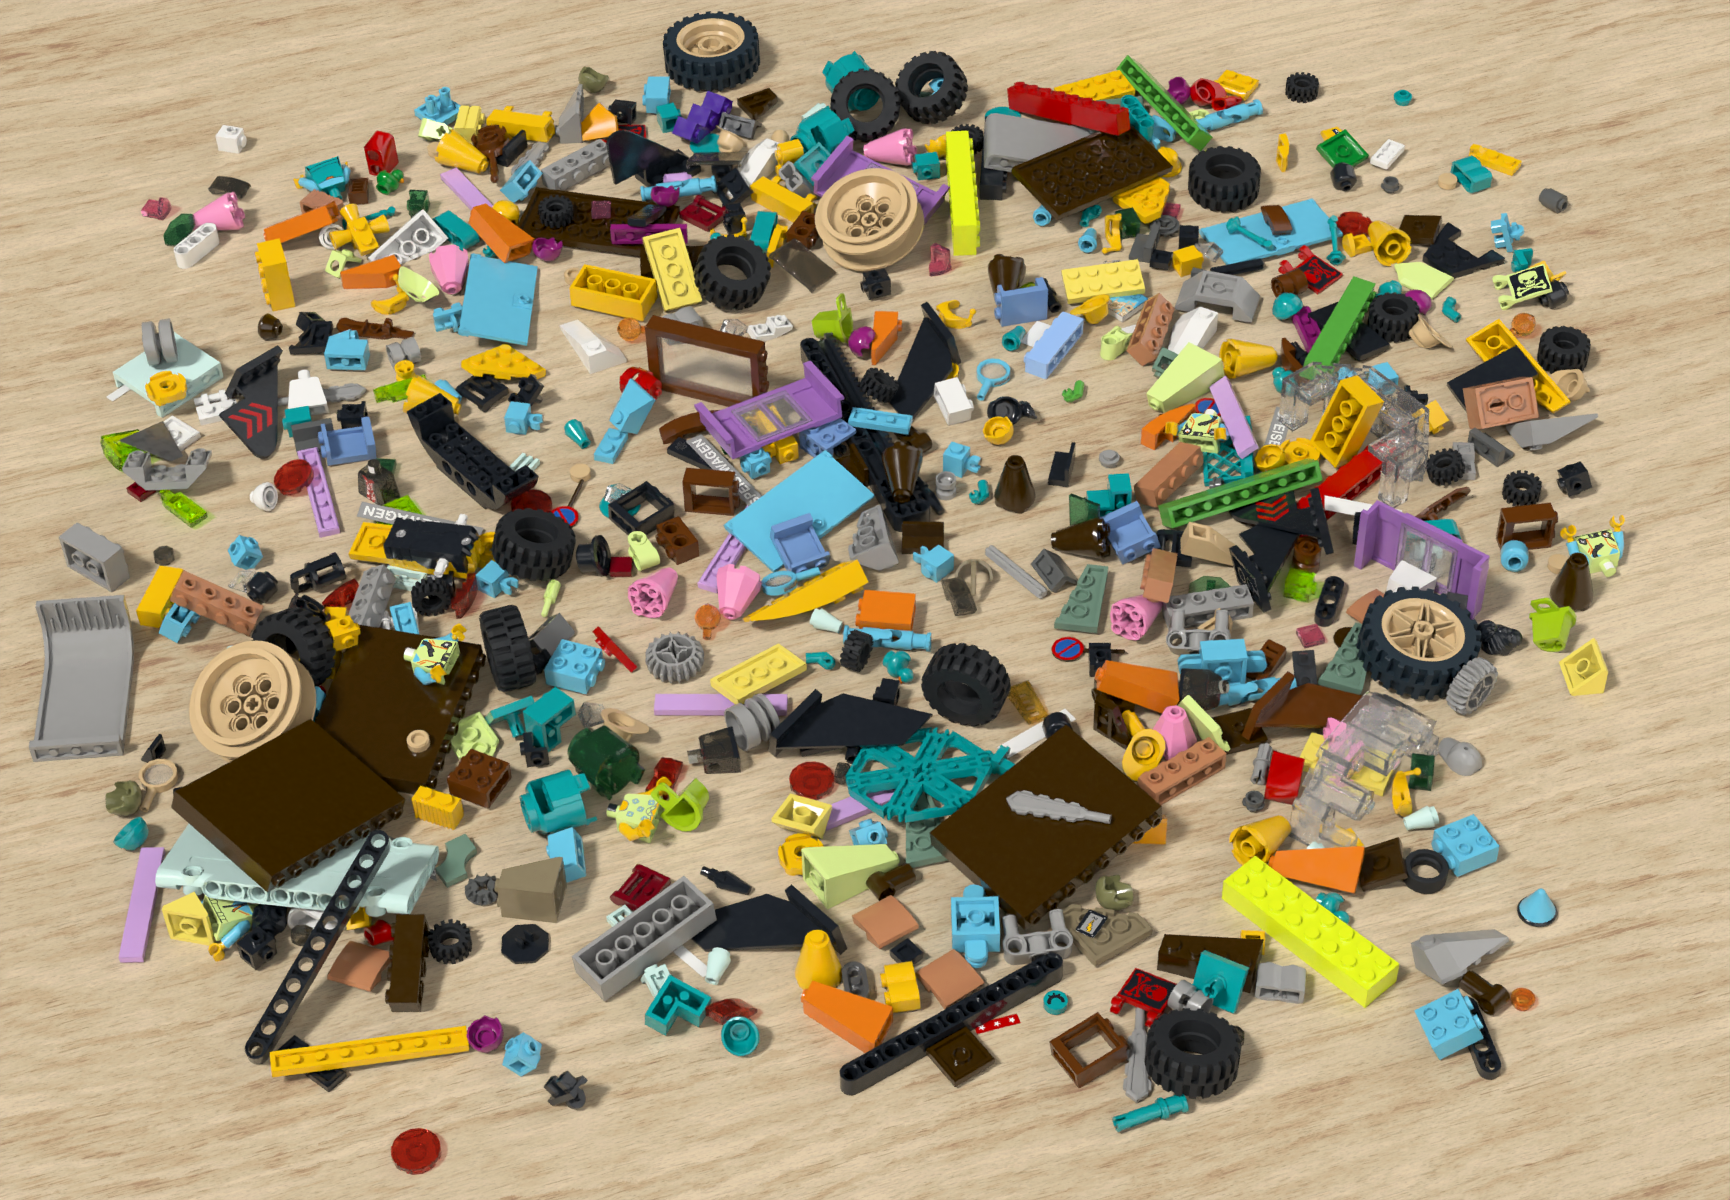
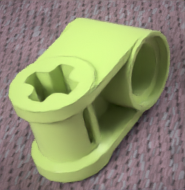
[418,118,453,141]
[1100,326,1132,360]
[628,531,660,571]

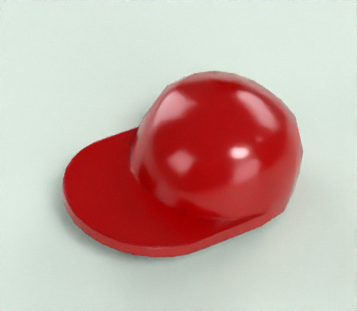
[1190,78,1227,106]

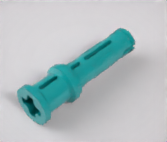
[1112,1094,1189,1132]

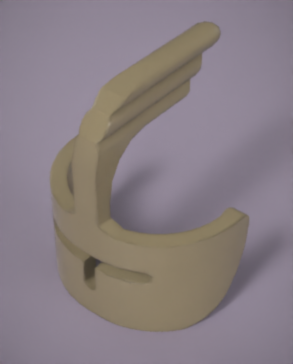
[955,559,993,596]

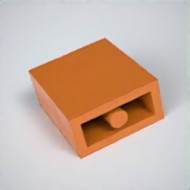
[855,590,916,639]

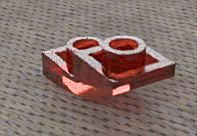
[451,573,478,619]
[322,578,359,611]
[645,757,683,800]
[705,998,757,1025]

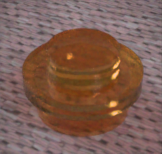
[1510,988,1535,1011]

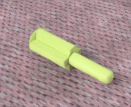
[541,580,561,617]

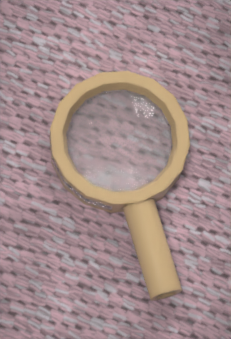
[139,759,179,812]

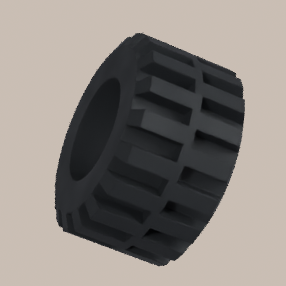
[1368,292,1420,343]
[1537,326,1591,374]

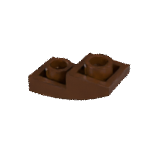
[1261,205,1293,235]

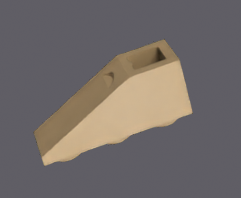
[1181,522,1242,566]

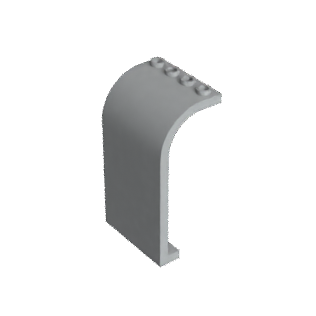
[29,595,134,762]

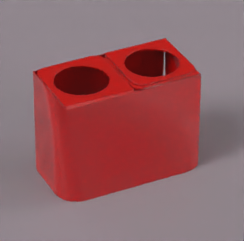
[364,131,399,176]
[1264,750,1305,806]

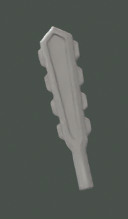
[511,128,556,175]
[278,383,366,406]
[1006,790,1111,824]
[1123,1007,1151,1103]

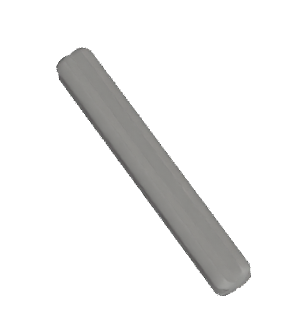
[985,545,1047,599]

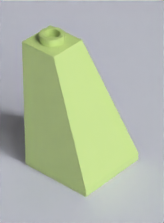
[1146,342,1225,413]
[801,844,900,910]

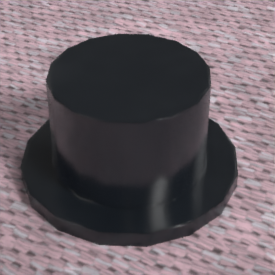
[576,535,611,577]

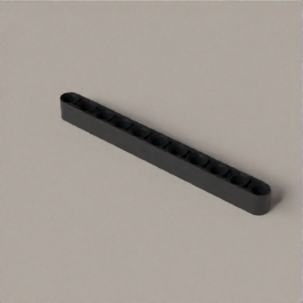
[245,830,391,1065]
[840,953,1063,1096]

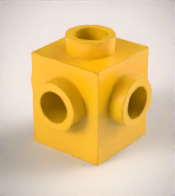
[325,615,360,651]

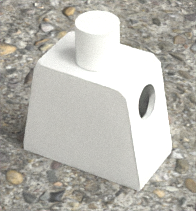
[288,370,329,416]
[1386,560,1437,593]

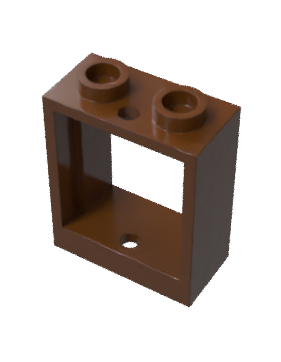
[682,468,740,516]
[1496,502,1558,551]
[1049,1012,1128,1088]

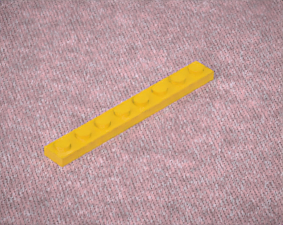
[270,1026,469,1077]

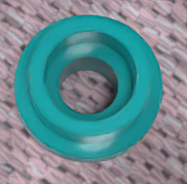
[1394,90,1412,106]

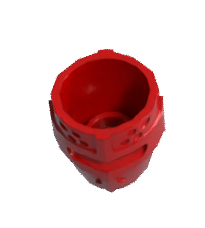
[619,367,662,401]

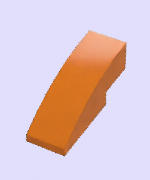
[1141,403,1196,450]

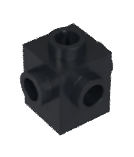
[860,268,891,300]
[1556,461,1592,496]
[252,904,287,937]
[236,926,277,970]

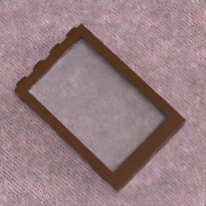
[645,315,769,413]

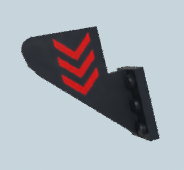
[219,345,283,459]
[1229,487,1334,555]

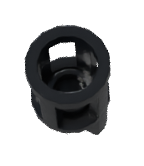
[290,552,346,594]

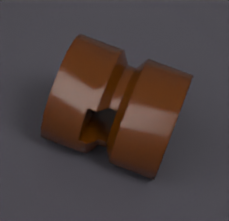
[1271,268,1308,298]
[1292,536,1322,577]

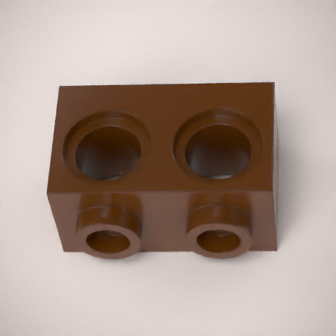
[786,211,820,253]
[655,516,699,565]

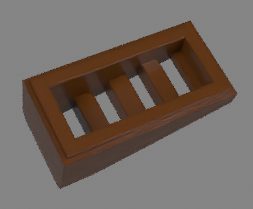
[348,178,369,205]
[1246,639,1286,681]

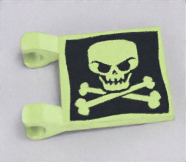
[1492,264,1553,310]

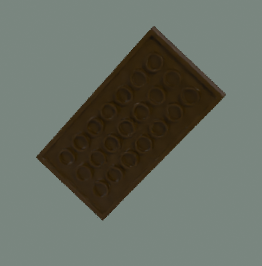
[1011,123,1173,221]
[517,187,680,256]

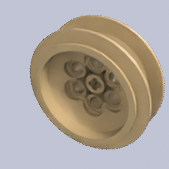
[815,168,924,271]
[189,641,316,763]

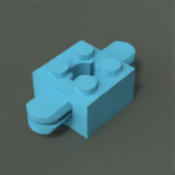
[1177,639,1267,689]
[951,884,1000,968]

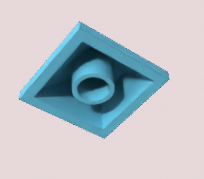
[609,378,655,434]

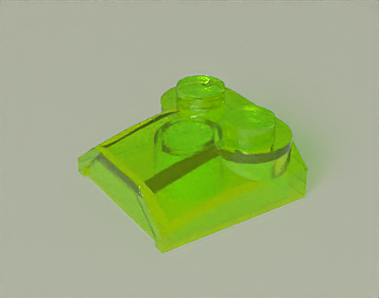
[100,429,154,471]

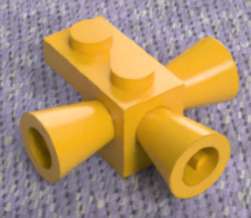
[329,204,390,256]

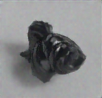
[987,396,1037,425]
[1476,620,1522,656]

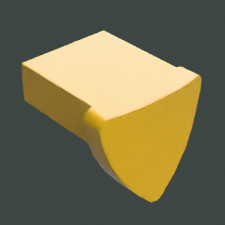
[1341,233,1372,257]

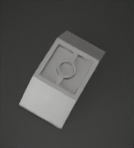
[1175,270,1260,323]
[122,448,212,490]

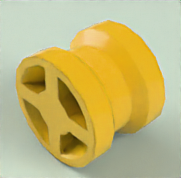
[394,360,416,385]

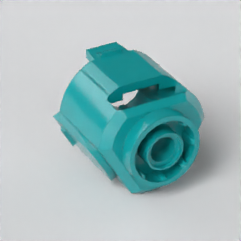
[822,51,880,111]
[790,106,854,154]
[519,769,597,835]

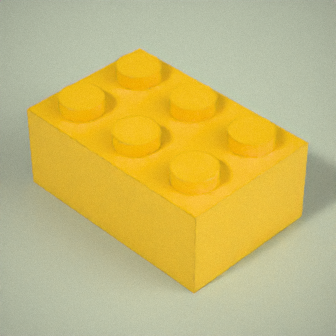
[255,238,295,312]

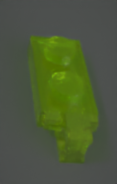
[373,374,427,403]
[159,490,208,528]

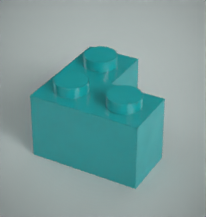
[1086,473,1132,520]
[523,687,576,752]
[645,975,711,1036]

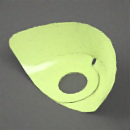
[398,266,439,302]

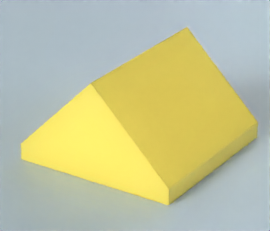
[1559,638,1608,696]
[772,793,832,839]
[162,892,216,946]

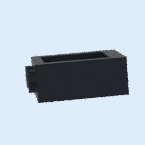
[608,481,674,535]

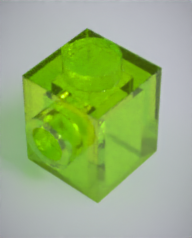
[1283,567,1318,603]

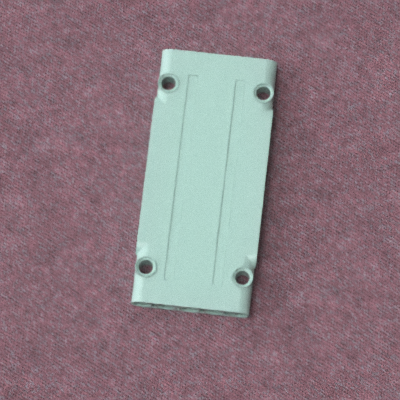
[155,824,439,917]

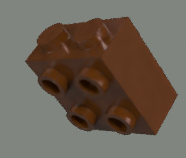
[447,749,512,809]

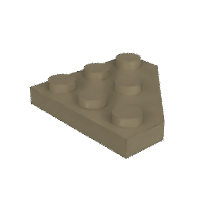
[1062,904,1153,967]

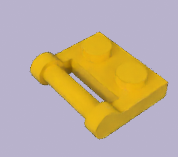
[1214,69,1259,101]

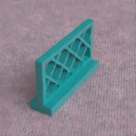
[1203,416,1255,486]

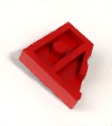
[592,626,637,673]

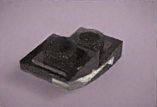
[208,176,251,199]
[941,577,977,616]

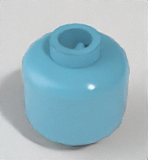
[1500,540,1529,572]

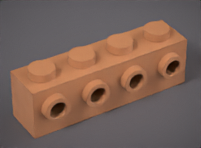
[1126,293,1175,366]
[1134,442,1204,508]
[1140,548,1177,603]
[170,570,263,636]
[1138,737,1226,805]

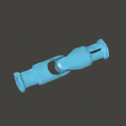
[1196,99,1263,131]
[640,175,717,202]
[843,625,932,652]
[1207,677,1297,710]

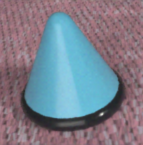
[1517,888,1558,927]

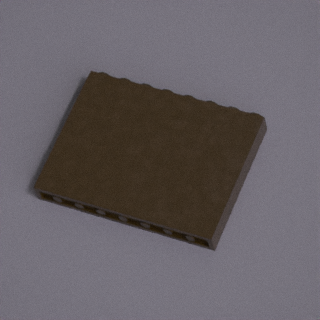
[315,624,486,795]
[171,719,406,893]
[929,725,1162,931]

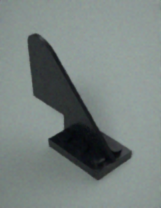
[606,130,701,187]
[1229,509,1300,613]

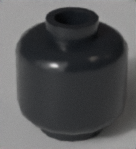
[1330,162,1357,191]
[1538,280,1569,309]
[246,571,278,603]
[1042,712,1073,739]

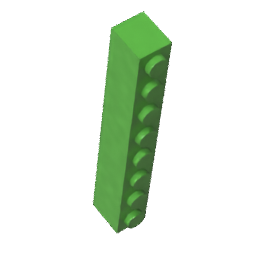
[1116,55,1213,151]
[1301,276,1377,383]
[1158,458,1323,528]

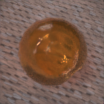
[1509,313,1536,337]
[617,317,645,341]
[695,603,721,640]

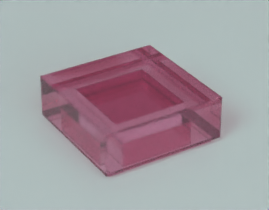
[591,201,611,219]
[1162,202,1181,219]
[1296,624,1325,649]

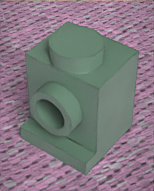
[1152,347,1178,379]

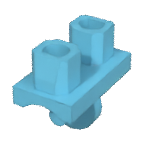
[1491,213,1525,252]
[433,302,463,332]

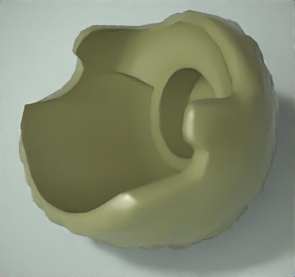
[578,66,609,93]
[105,780,142,816]
[1095,875,1134,911]

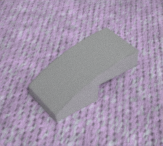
[1452,442,1476,480]

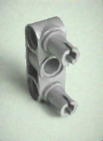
[1166,609,1231,655]
[1002,909,1073,965]

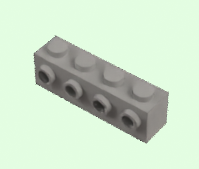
[541,139,610,191]
[348,564,396,628]
[1162,584,1254,631]

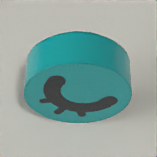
[1043,990,1068,1015]

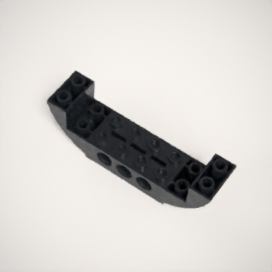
[407,393,539,510]

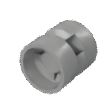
[386,337,421,369]
[1168,980,1213,1013]

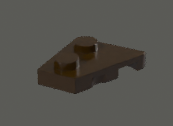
[737,88,778,120]
[1093,695,1131,750]

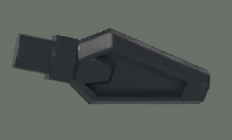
[916,476,944,515]
[700,866,752,895]

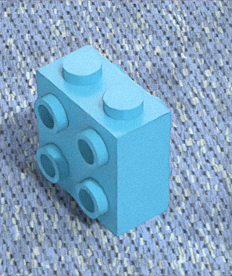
[544,639,605,695]
[1431,814,1500,877]
[1414,989,1484,1060]

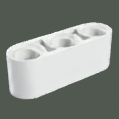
[174,223,220,269]

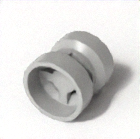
[936,471,956,501]

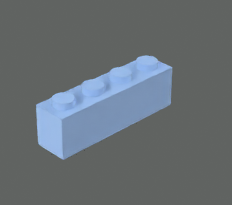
[1024,312,1084,379]

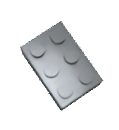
[59,522,130,592]

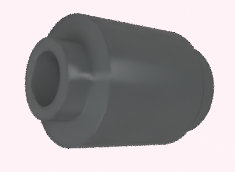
[1539,188,1568,213]

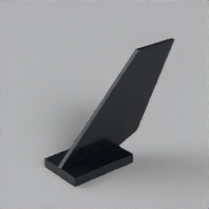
[890,302,961,420]
[769,689,933,757]
[691,884,847,955]

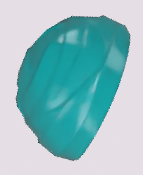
[1272,293,1303,320]
[113,817,149,850]
[721,1016,760,1056]

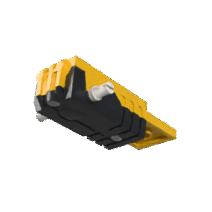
[348,514,485,579]

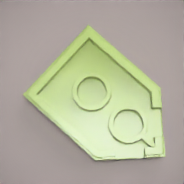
[1394,262,1454,300]
[1178,695,1230,751]
[451,711,499,759]

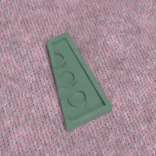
[1054,564,1108,633]
[1317,622,1367,695]
[906,791,947,868]

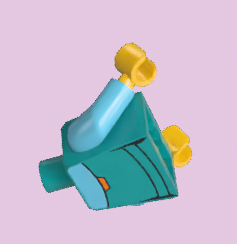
[293,156,351,200]

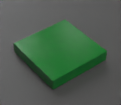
[1316,129,1369,168]

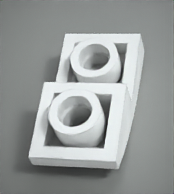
[747,315,793,342]

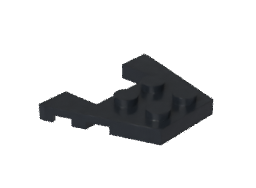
[1422,222,1505,279]

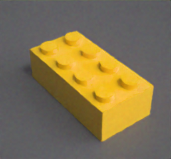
[1054,70,1135,125]
[569,264,658,321]
[1310,375,1384,468]

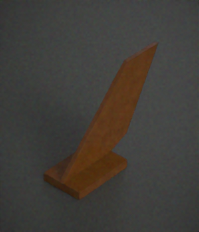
[1241,671,1397,740]

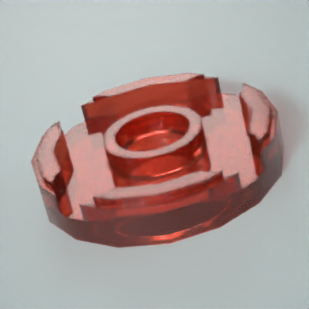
[1336,211,1372,238]
[274,459,314,495]
[511,489,553,513]
[789,761,834,800]
[391,1128,441,1175]

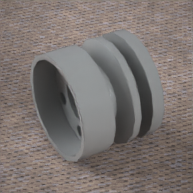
[724,693,780,751]

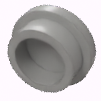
[1099,450,1120,468]

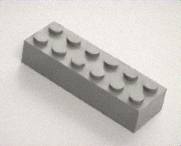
[572,876,716,1002]

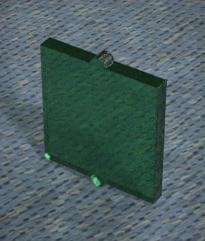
[1069,493,1100,526]

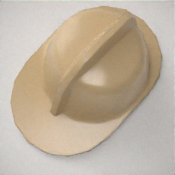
[716,125,748,155]
[1409,314,1452,348]
[1549,369,1590,401]
[601,708,649,743]

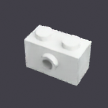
[934,377,974,426]

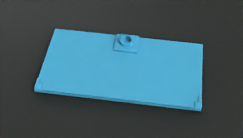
[1199,198,1343,265]
[458,253,538,346]
[723,450,875,573]

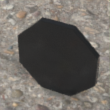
[501,924,549,964]

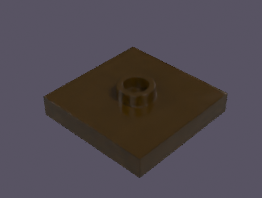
[1399,215,1442,244]
[1211,708,1268,755]
[1359,837,1408,892]
[926,1027,995,1087]

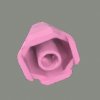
[429,245,469,294]
[716,564,762,620]
[1153,705,1197,761]

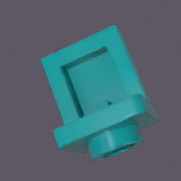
[1511,248,1533,273]

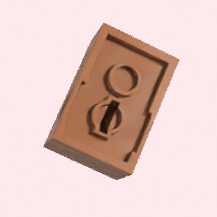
[1463,377,1539,429]

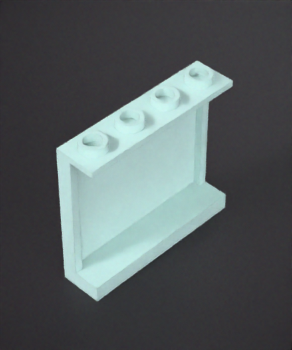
[113,332,224,418]

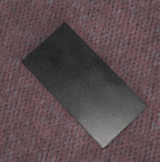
[1308,302,1390,361]
[1447,345,1539,413]

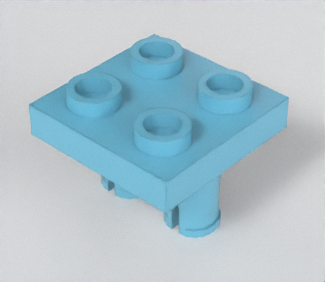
[414,87,460,125]

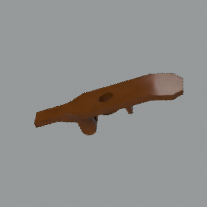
[336,318,414,340]
[1415,486,1471,521]

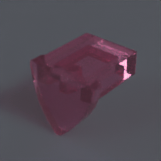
[141,197,171,220]
[929,243,952,277]

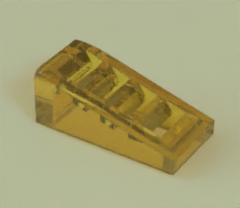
[1008,680,1048,725]

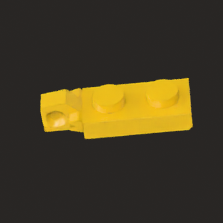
[1469,144,1522,176]
[767,224,788,268]

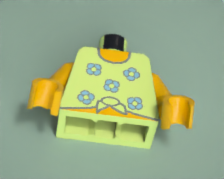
[607,777,672,843]

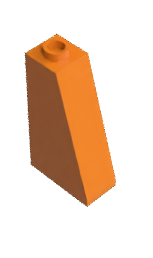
[263,201,342,243]
[468,203,535,263]
[1095,660,1179,713]
[1269,846,1366,894]
[801,981,893,1053]

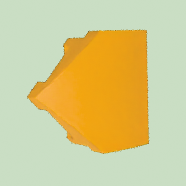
[581,103,619,142]

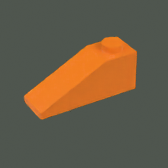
[340,255,401,289]
[871,311,902,365]

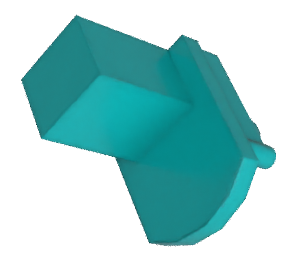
[985,745,1015,776]

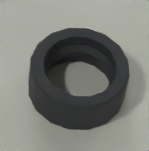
[1403,849,1449,894]

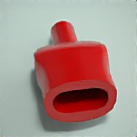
[1211,96,1242,111]
[364,919,394,946]

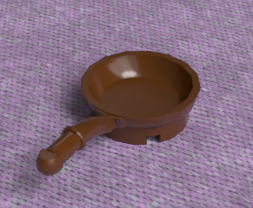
[471,125,512,183]

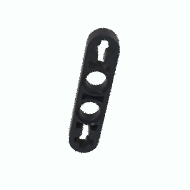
[1463,996,1501,1080]

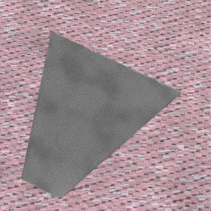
[119,421,183,461]

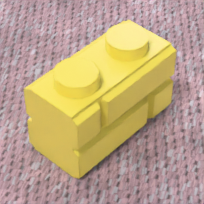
[454,106,485,143]

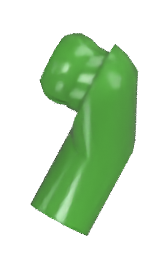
[1062,380,1085,402]

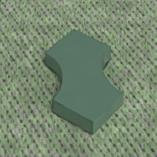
[435,834,477,888]

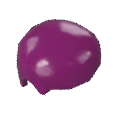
[1167,77,1190,105]
[650,185,680,207]
[532,238,563,261]
[1405,289,1432,315]
[848,326,876,357]
[466,1015,504,1053]

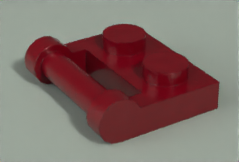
[679,195,726,232]
[610,864,671,911]

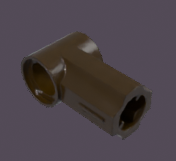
[894,425,932,452]
[866,863,916,901]
[1458,970,1510,1015]

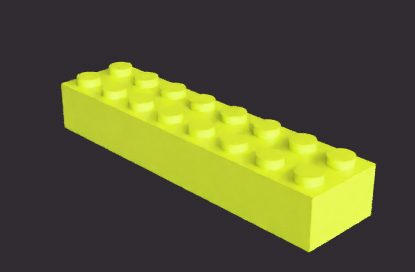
[946,131,980,256]
[1222,856,1399,1008]

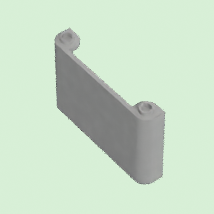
[984,113,1093,172]

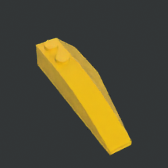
[1466,319,1571,413]
[743,559,868,622]

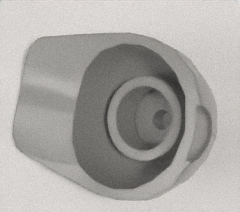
[1438,737,1482,776]

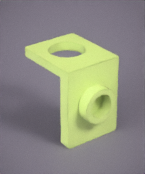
[325,249,362,278]

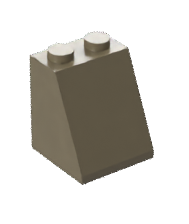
[494,857,567,923]

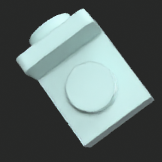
[640,964,670,998]

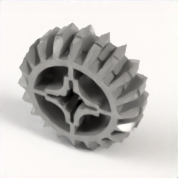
[645,631,704,683]
[1446,657,1498,715]

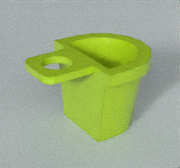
[811,293,853,343]
[1529,598,1577,652]
[651,778,709,831]

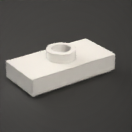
[1370,139,1405,170]

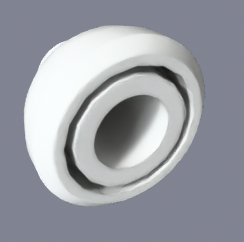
[319,223,344,250]
[250,482,278,511]

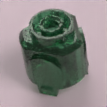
[567,725,645,801]

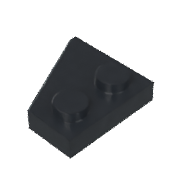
[289,321,334,355]

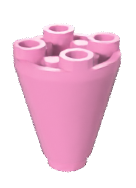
[864,128,917,166]
[190,192,245,231]
[628,567,678,618]
[1110,594,1163,640]

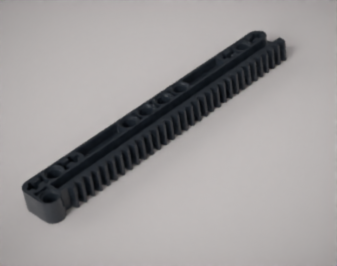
[800,333,930,532]

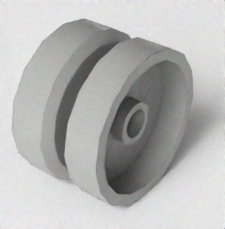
[141,318,178,366]

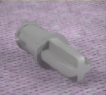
[1251,743,1272,785]

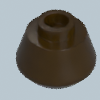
[258,313,283,340]

